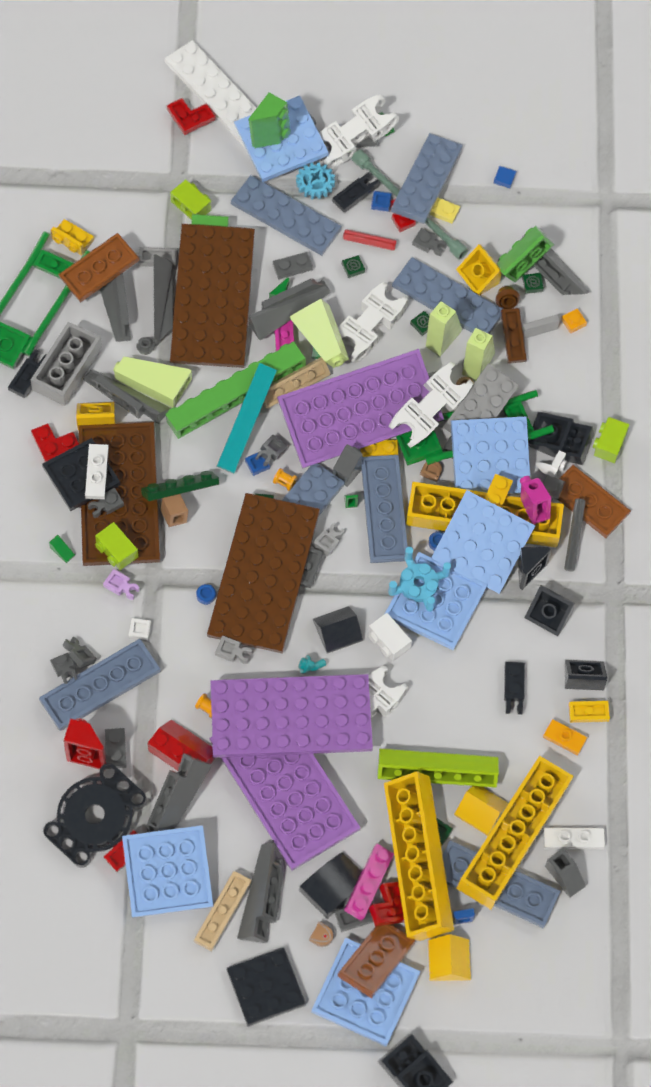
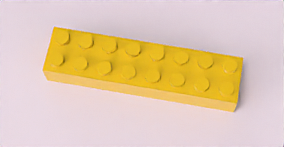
[406,482,564,548]
[456,755,574,910]
[384,772,454,941]

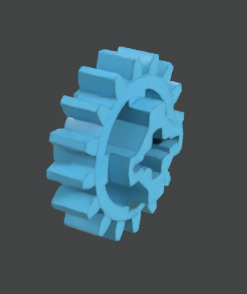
[296,162,335,200]

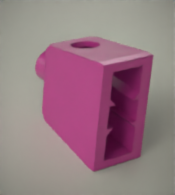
[520,476,551,524]

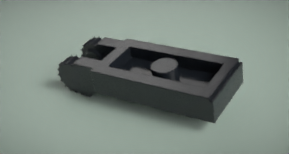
[332,172,380,213]
[8,349,47,398]
[504,662,525,715]

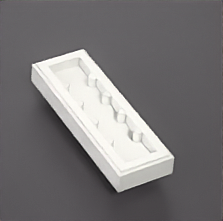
[85,444,108,499]
[543,828,605,849]

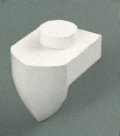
[536,450,567,478]

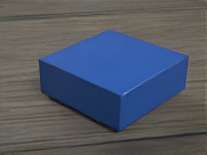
[493,166,516,188]
[371,191,391,212]
[245,453,270,476]
[452,908,475,925]

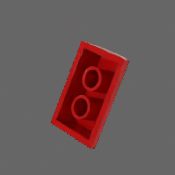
[63,718,106,770]
[147,719,215,771]

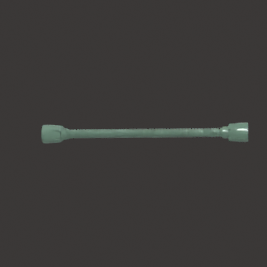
[351,149,468,260]

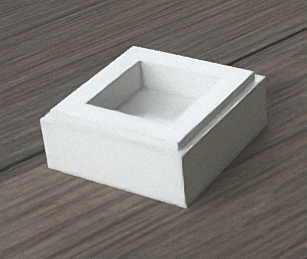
[129,618,151,641]

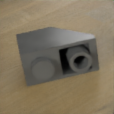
[333,444,363,487]
[545,848,586,898]

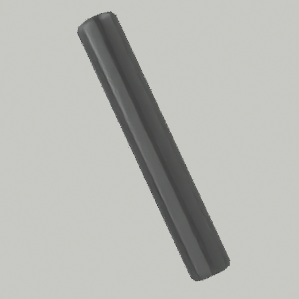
[564,499,585,572]

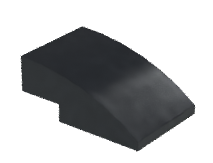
[528,412,594,465]
[299,852,362,919]
[377,1034,453,1087]

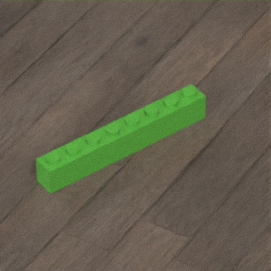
[165,341,306,439]

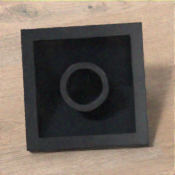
[518,547,551,590]
[524,585,575,636]
[313,606,363,654]
[565,660,607,691]

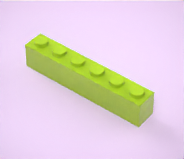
[377,749,499,788]

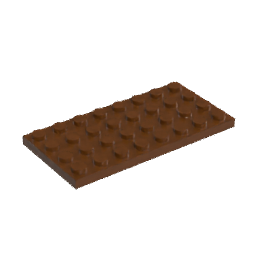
[170,224,255,368]
[78,422,160,566]
[207,493,320,654]

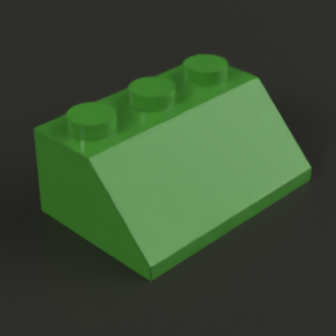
[248,92,291,148]
[496,226,554,283]

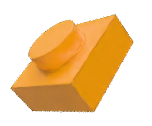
[561,308,587,333]

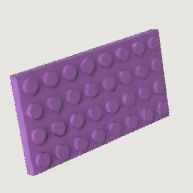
[277,349,444,469]
[210,674,373,758]
[209,737,361,871]

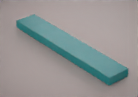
[216,363,277,474]

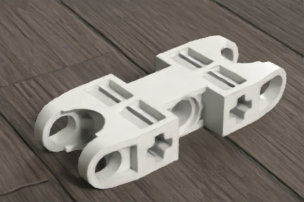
[319,95,399,168]
[338,282,409,363]
[389,361,473,448]
[344,666,409,753]

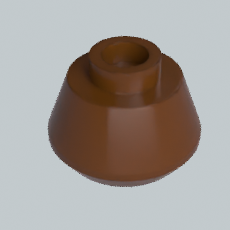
[495,286,520,309]

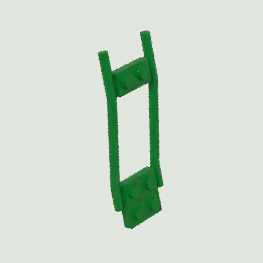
[0,231,90,369]
[396,390,554,466]

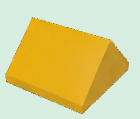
[456,244,502,296]
[76,402,115,430]
[454,786,509,836]
[428,934,471,981]

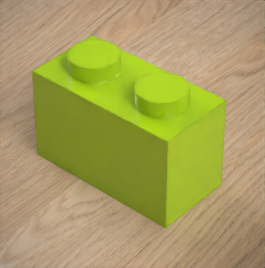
[170,179,211,220]
[592,417,630,464]
[95,522,138,570]

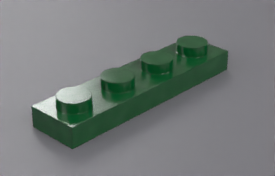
[141,471,220,502]

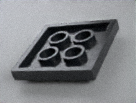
[42,438,120,512]
[226,947,306,1027]

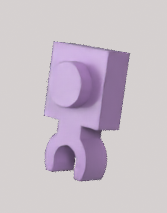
[103,569,140,600]

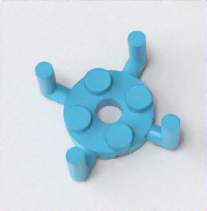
[388,547,451,612]

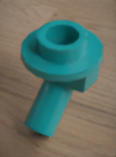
[298,655,326,674]

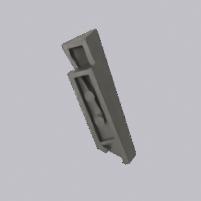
[520,235,589,295]
[153,254,173,346]
[100,273,131,342]
[249,279,330,340]
[83,369,171,424]
[146,753,211,832]
[237,842,284,943]

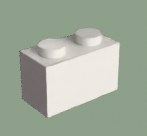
[368,613,412,661]

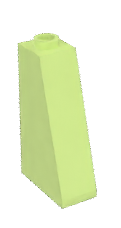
[290,299,349,368]
[425,301,462,357]
[462,328,495,381]
[113,356,192,408]

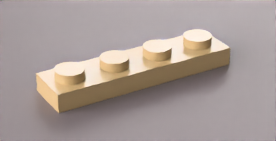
[263,357,331,409]
[194,871,251,951]

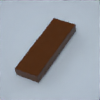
[501,308,527,364]

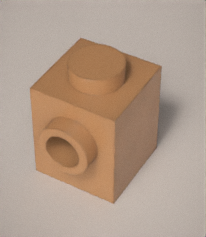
[161,494,188,527]

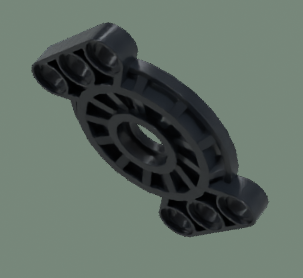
[43,763,147,868]

